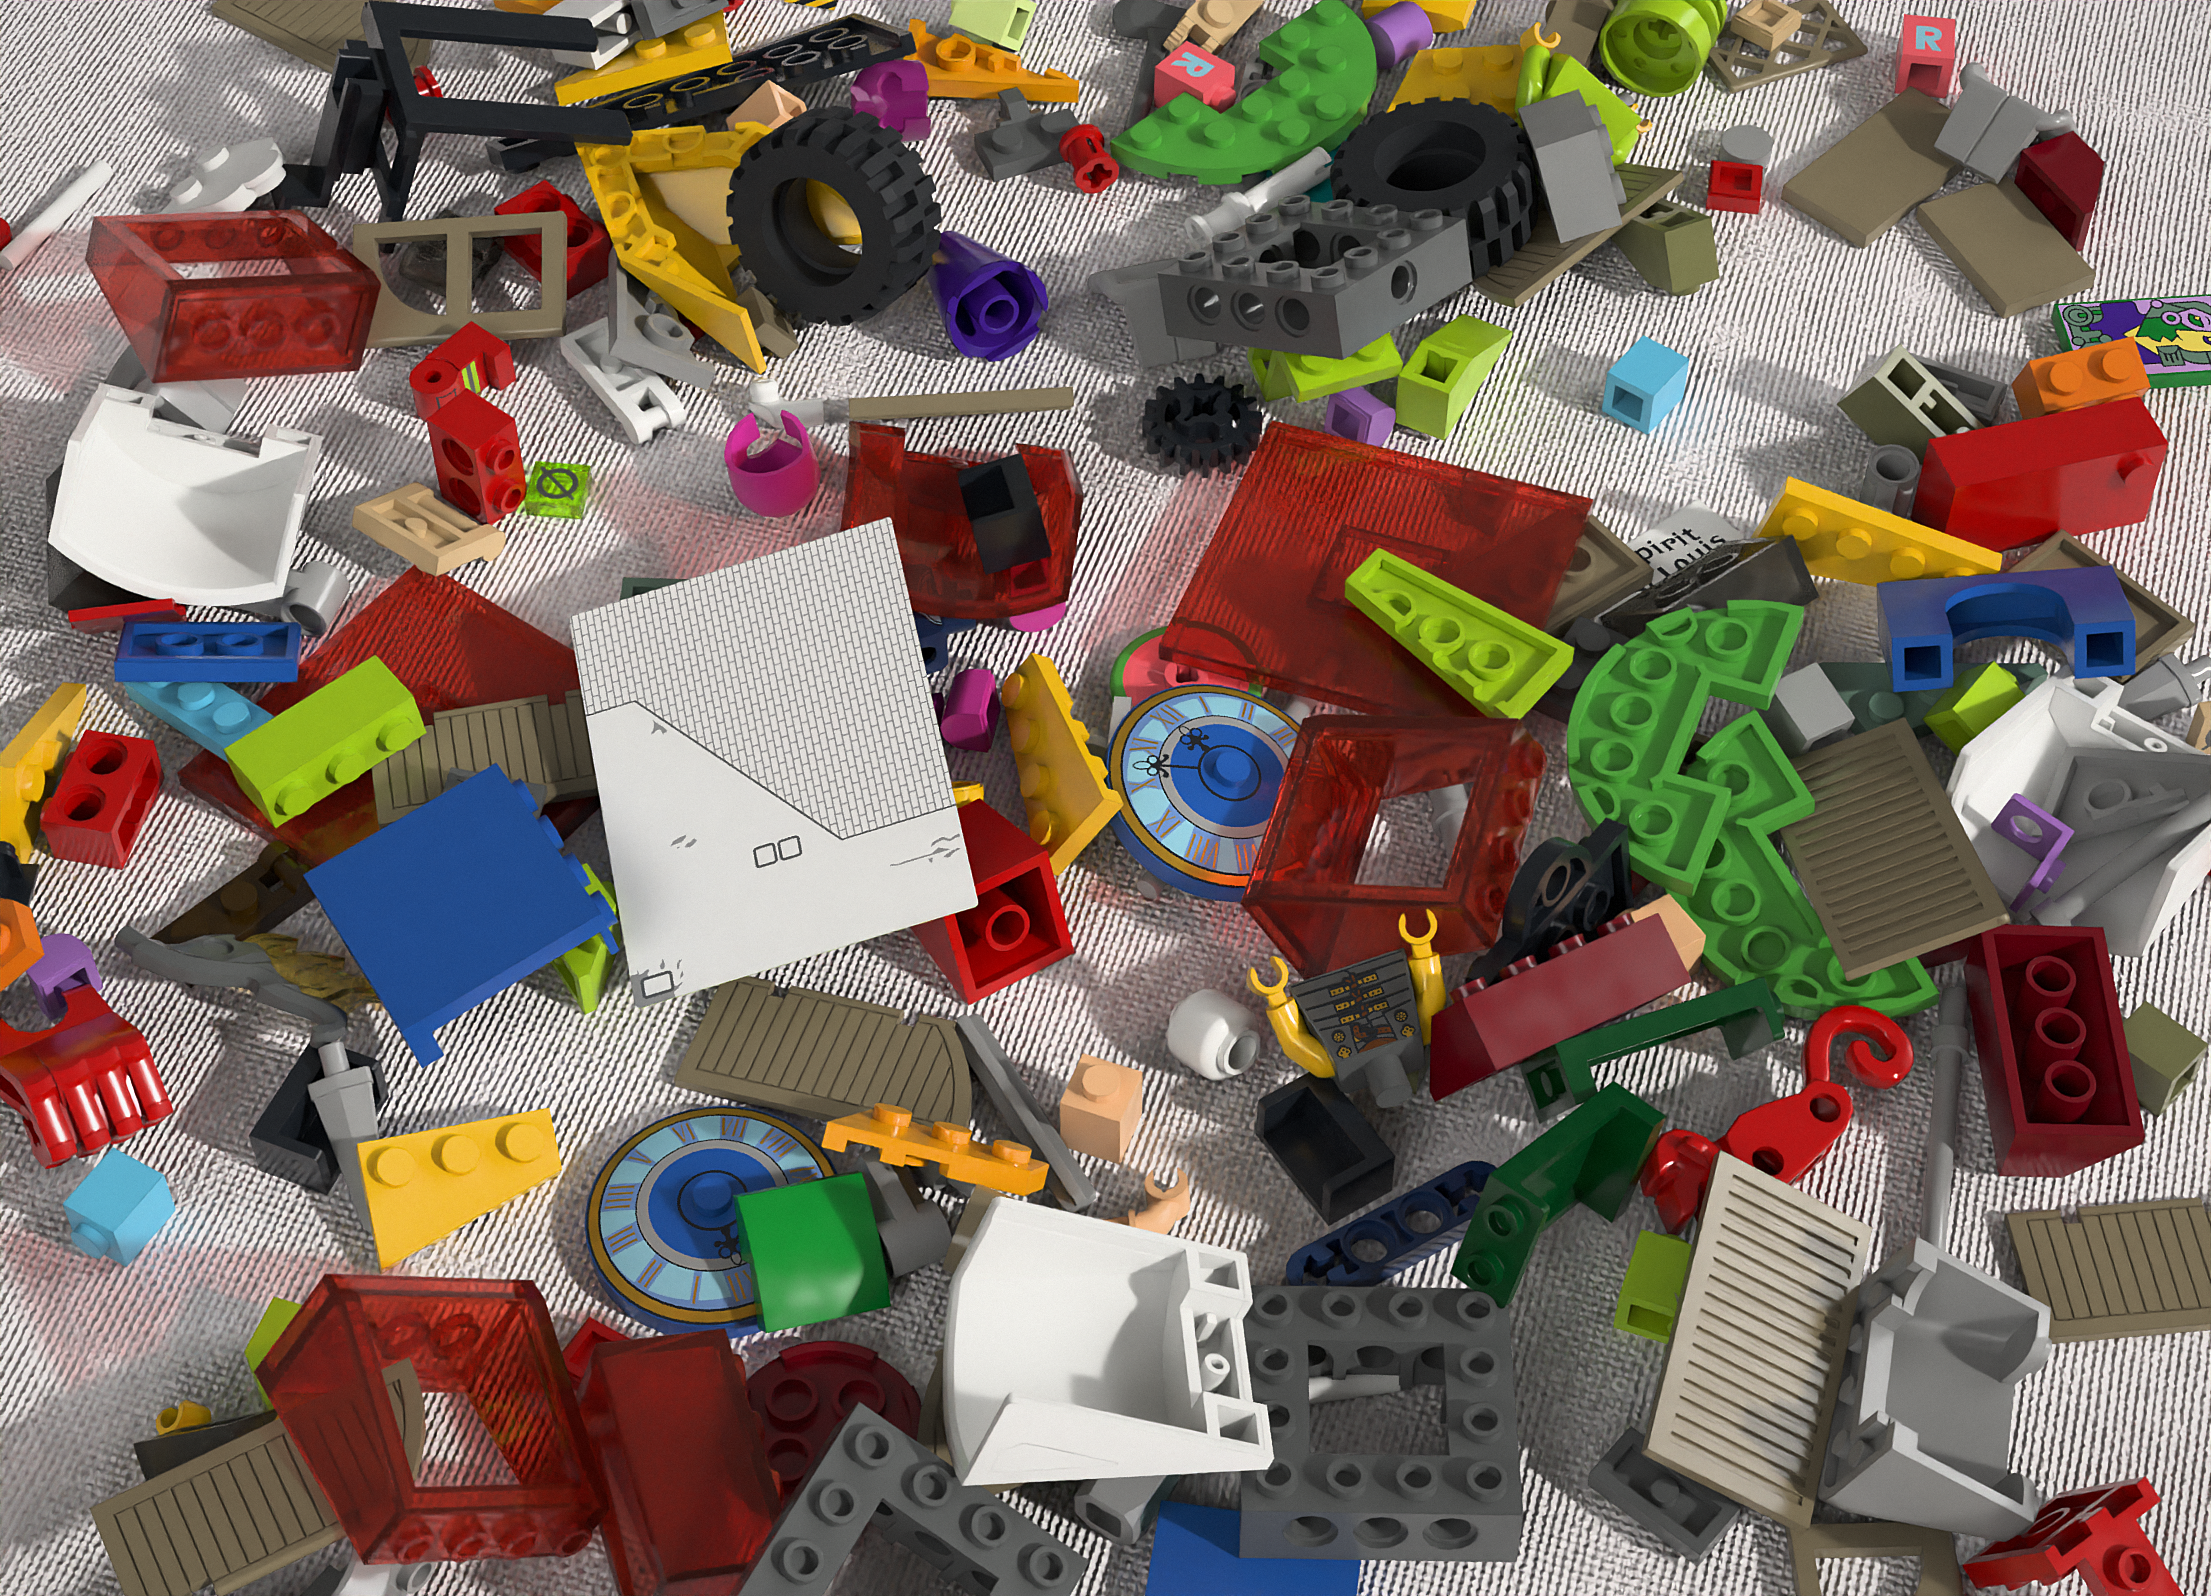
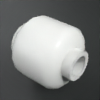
[1167,988,1260,1081]

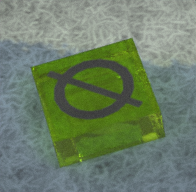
[524,461,592,519]

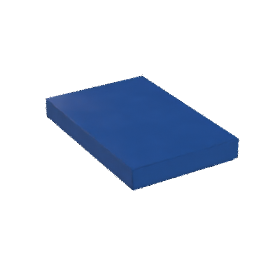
[114,621,302,682]
[1145,1500,1361,1596]

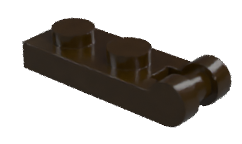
[149,840,315,988]

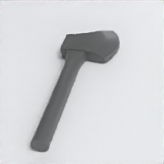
[1112,0,1188,132]

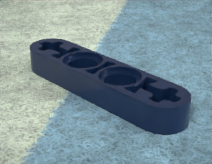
[1285,1160,1497,1287]

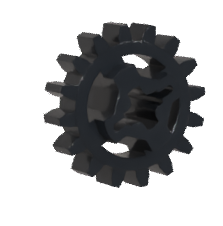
[1142,373,1263,478]

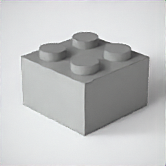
[1518,89,1627,243]

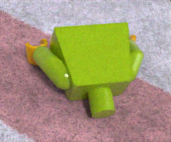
[1514,22,1652,186]

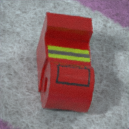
[409,321,516,422]

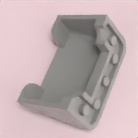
[1817,1236,2052,1542]

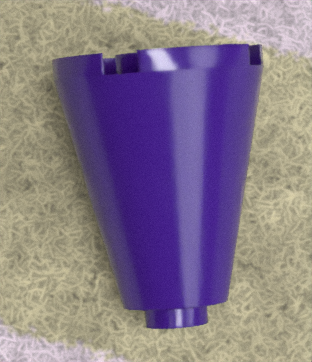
[926,231,1048,362]

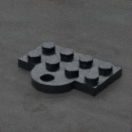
[1466,817,1634,987]

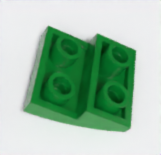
[733,1170,891,1333]

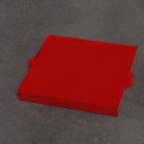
[68,598,187,635]

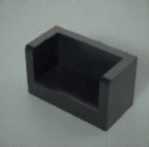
[956,453,1052,575]
[249,1043,389,1195]
[1256,1072,1395,1226]

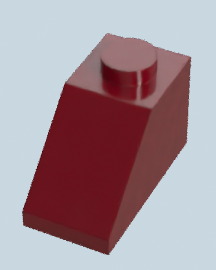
[2014,131,2105,252]

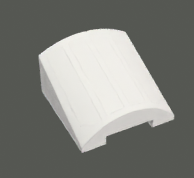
[48,383,324,606]
[1945,663,2211,958]
[942,1196,1274,1486]

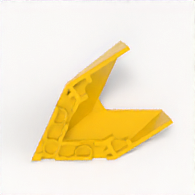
[574,121,862,375]

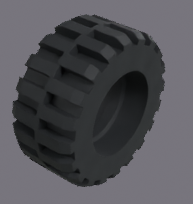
[1330,97,1539,280]
[726,106,942,326]

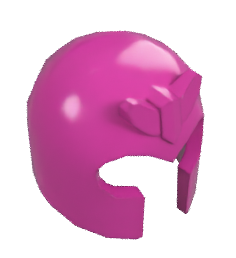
[724,410,821,518]

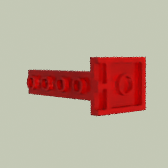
[1962,1476,2184,1596]

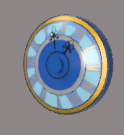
[1103,684,1338,902]
[585,1106,838,1341]

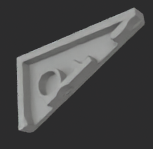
[608,245,716,390]
[2032,746,2211,845]

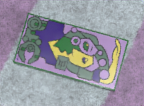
[2051,294,2211,389]

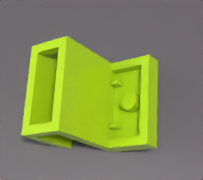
[1247,332,1403,403]

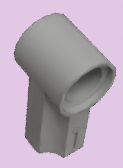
[1859,444,1919,519]
[229,561,350,638]
[847,1147,952,1279]

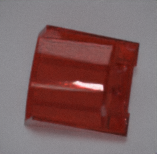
[838,421,1084,619]

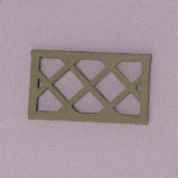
[1707,0,1868,94]

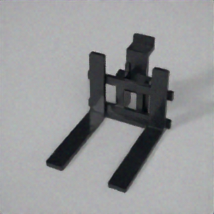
[270,0,633,254]

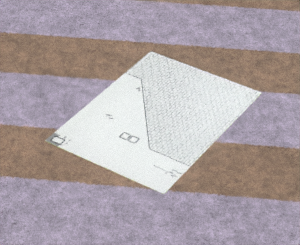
[569,517,978,1009]

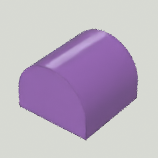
[1363,1,1433,69]
[1323,386,1396,458]
[26,933,103,1021]

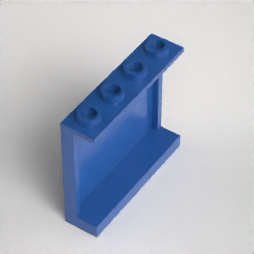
[303,763,620,1068]

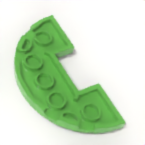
[1110,0,1377,185]
[1567,600,1804,898]
[1663,709,1940,1021]

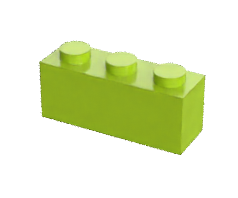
[223,655,427,828]

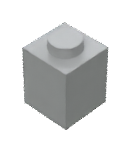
[1755,662,1855,760]

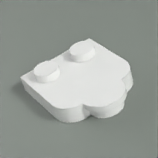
[159,137,286,232]

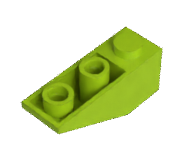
[1395,314,1513,441]

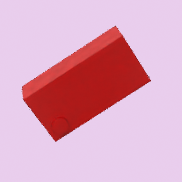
[1910,396,2169,552]

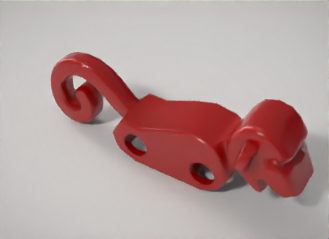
[1639,1004,1914,1236]

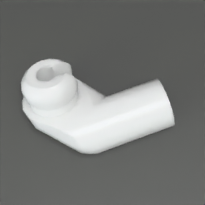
[748,378,825,429]

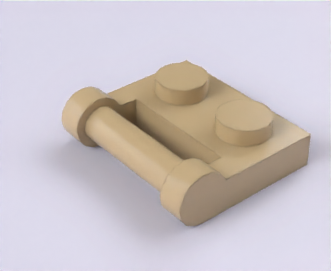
[352,482,506,577]

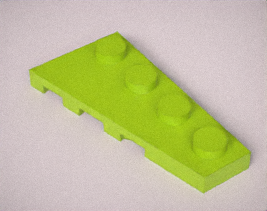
[1344,548,1574,733]

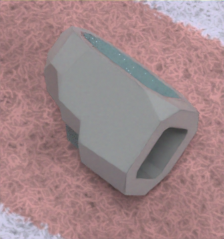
[1074,1474,1182,1546]

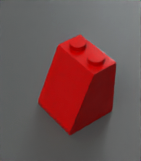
[910,798,1075,1005]

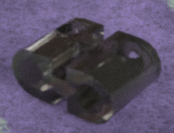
[399,209,505,299]

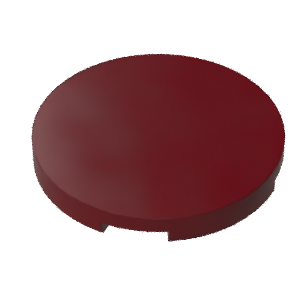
[722,1340,922,1521]

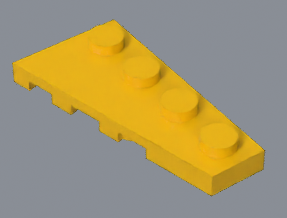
[1742,476,2002,587]
[1001,652,1124,876]

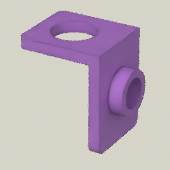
[1991,793,2075,913]

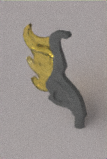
[114,926,382,1048]

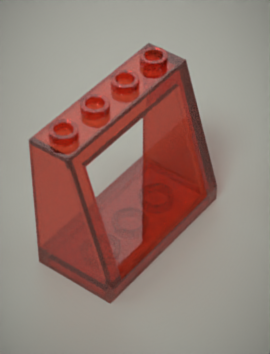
[85,209,382,383]
[1240,714,1548,980]
[254,1274,611,1565]

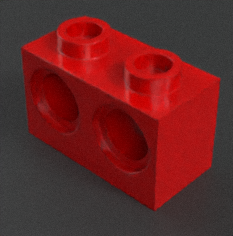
[494,180,613,300]
[426,388,528,525]
[40,729,165,870]

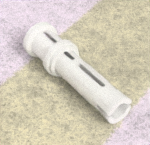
[1185,146,1332,250]

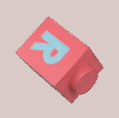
[1894,14,1955,98]
[1154,41,1236,114]

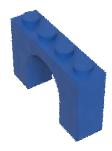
[1877,565,2136,692]

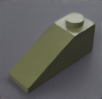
[1610,198,1720,296]
[1837,344,1986,465]

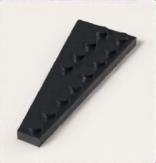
[485,12,917,174]

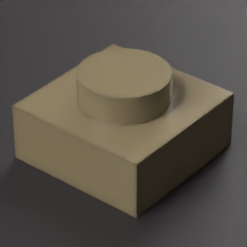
[736,286,799,359]

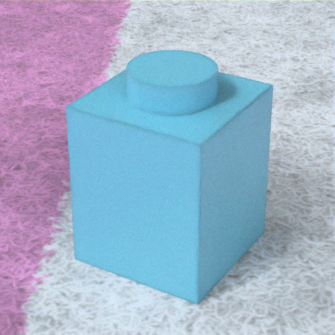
[1602,335,1690,435]
[62,1147,176,1267]

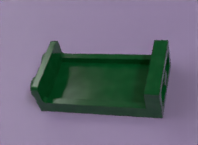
[1518,977,1785,1124]
[1450,1081,1667,1309]

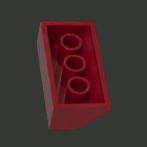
[1429,912,1692,1102]
[1963,924,2145,1178]

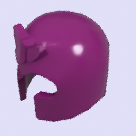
[850,60,931,143]

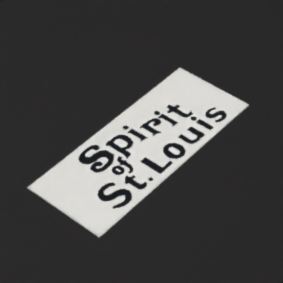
[1611,498,1745,617]

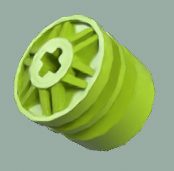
[1598,0,1728,97]

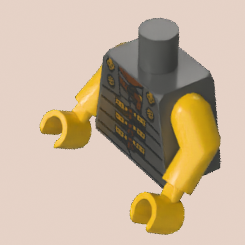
[1246,909,1447,1108]

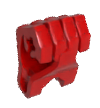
[0,983,174,1169]

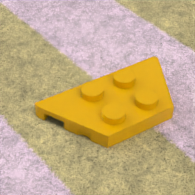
[1386,44,1524,121]

